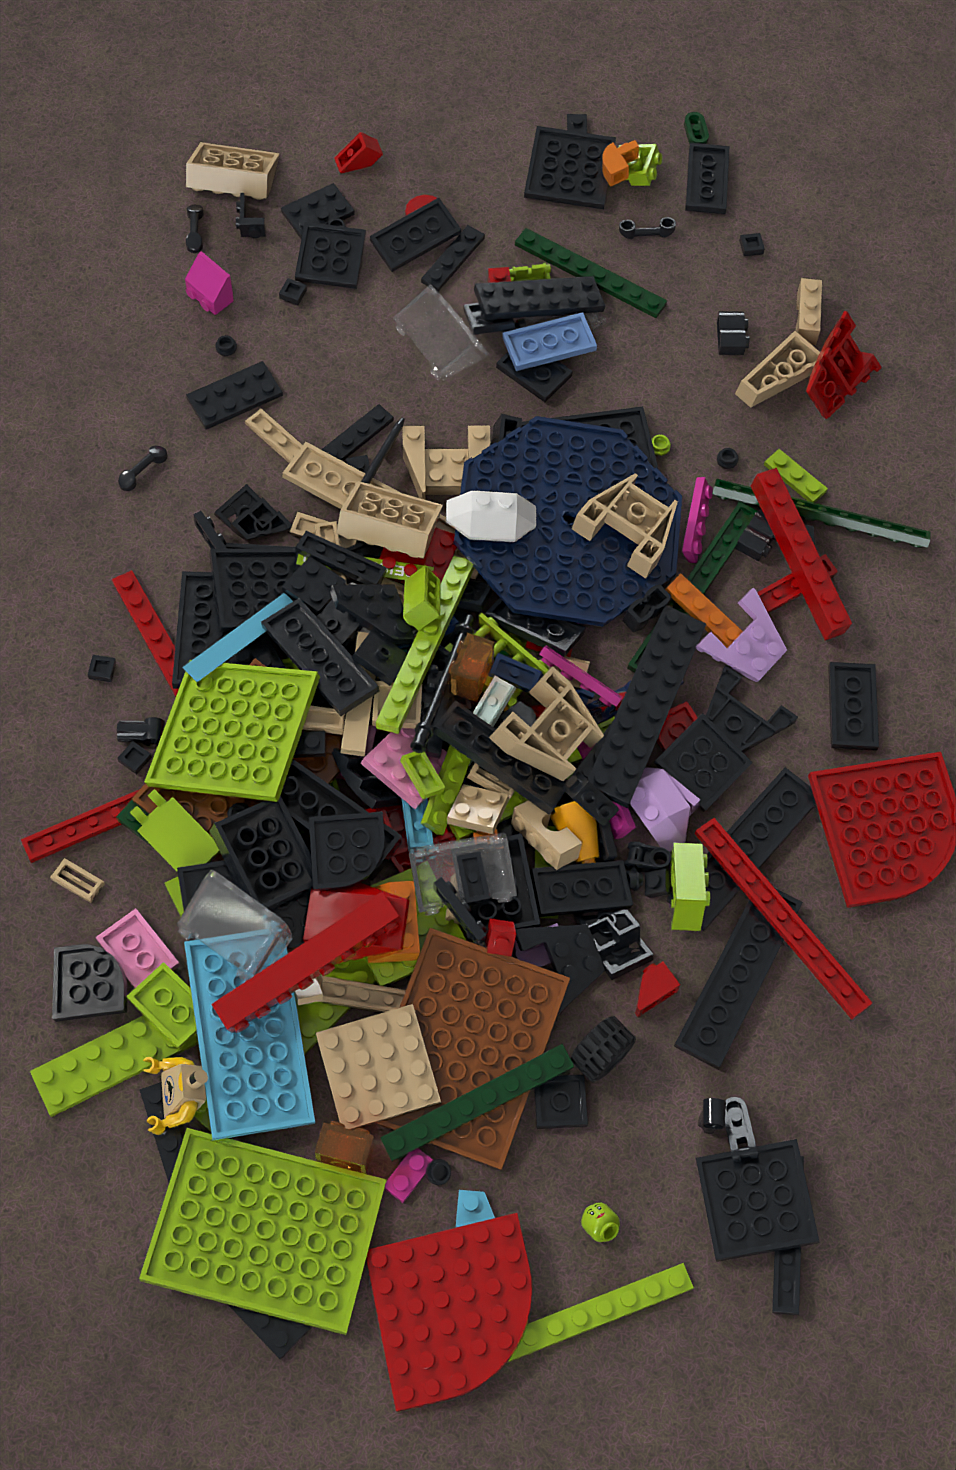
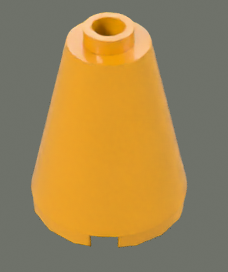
[550,801,599,864]

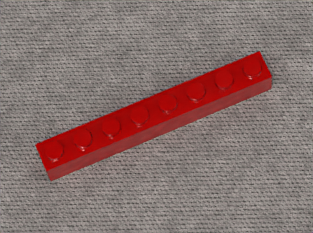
[751,468,852,640]
[211,891,402,1033]

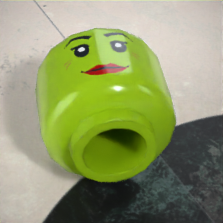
[581,1202,620,1242]

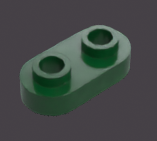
[684,112,709,144]

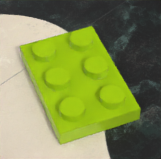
[127,962,197,1050]

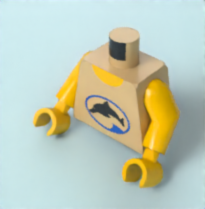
[143,1057,208,1135]

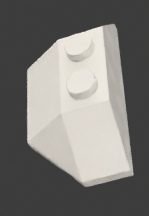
[446,491,536,542]

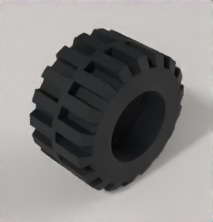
[570,1016,636,1082]

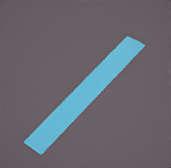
[182,593,293,682]

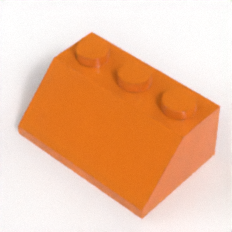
[367,881,420,963]

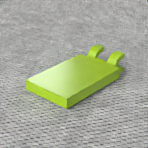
[130,789,220,871]

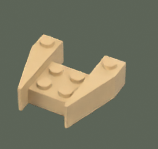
[403,426,490,500]
[572,474,678,578]
[489,666,604,781]

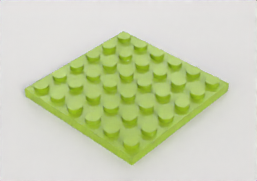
[144,660,320,802]

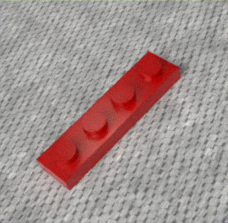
[757,554,838,613]

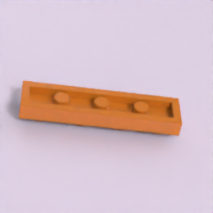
[665,573,743,648]

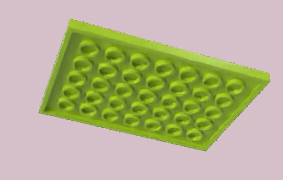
[139,1128,386,1335]

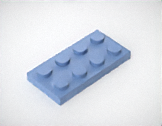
[503,312,597,371]

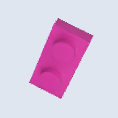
[384,1149,433,1203]

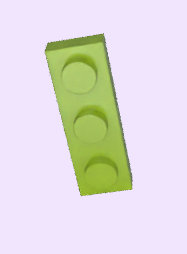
[764,449,828,503]

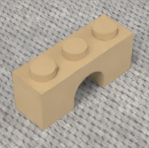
[796,278,822,345]
[511,800,582,870]

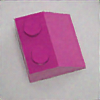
[185,251,234,315]

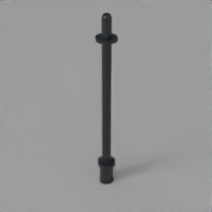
[410,614,474,753]

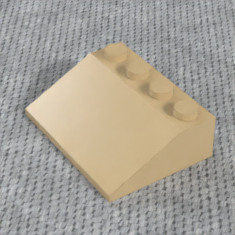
[186,142,279,200]
[336,481,443,558]

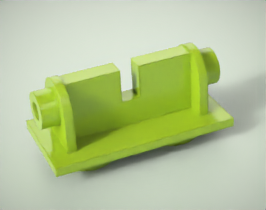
[509,263,551,281]

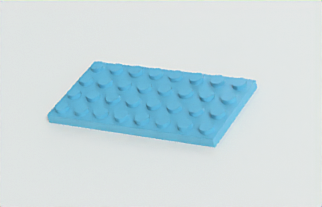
[184,927,315,1141]

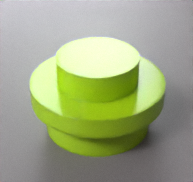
[651,435,671,456]

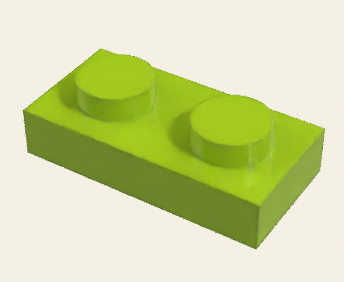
[400,752,445,800]

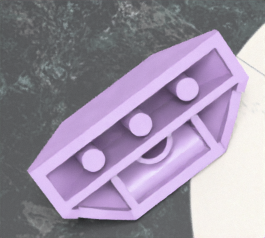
[630,767,691,852]

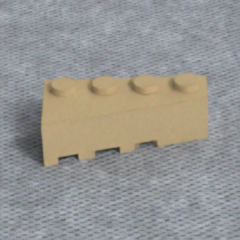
[735,331,820,408]

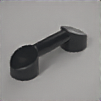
[186,204,204,253]
[619,217,676,239]
[118,446,168,491]

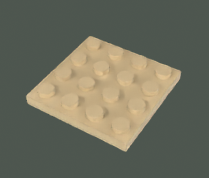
[316,1004,441,1132]

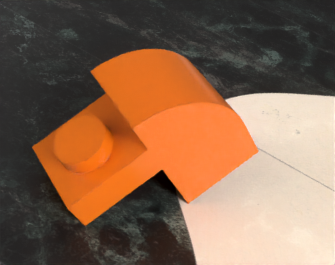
[602,140,639,187]

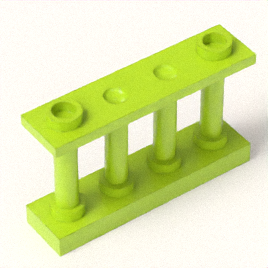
[445,613,549,711]

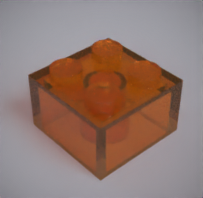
[448,633,494,702]
[315,1121,375,1174]

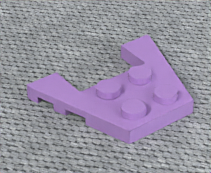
[696,588,787,682]

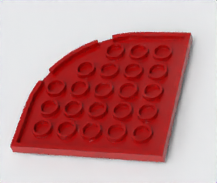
[808,752,956,908]
[366,1213,533,1412]

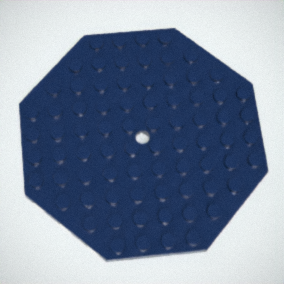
[454,416,682,627]

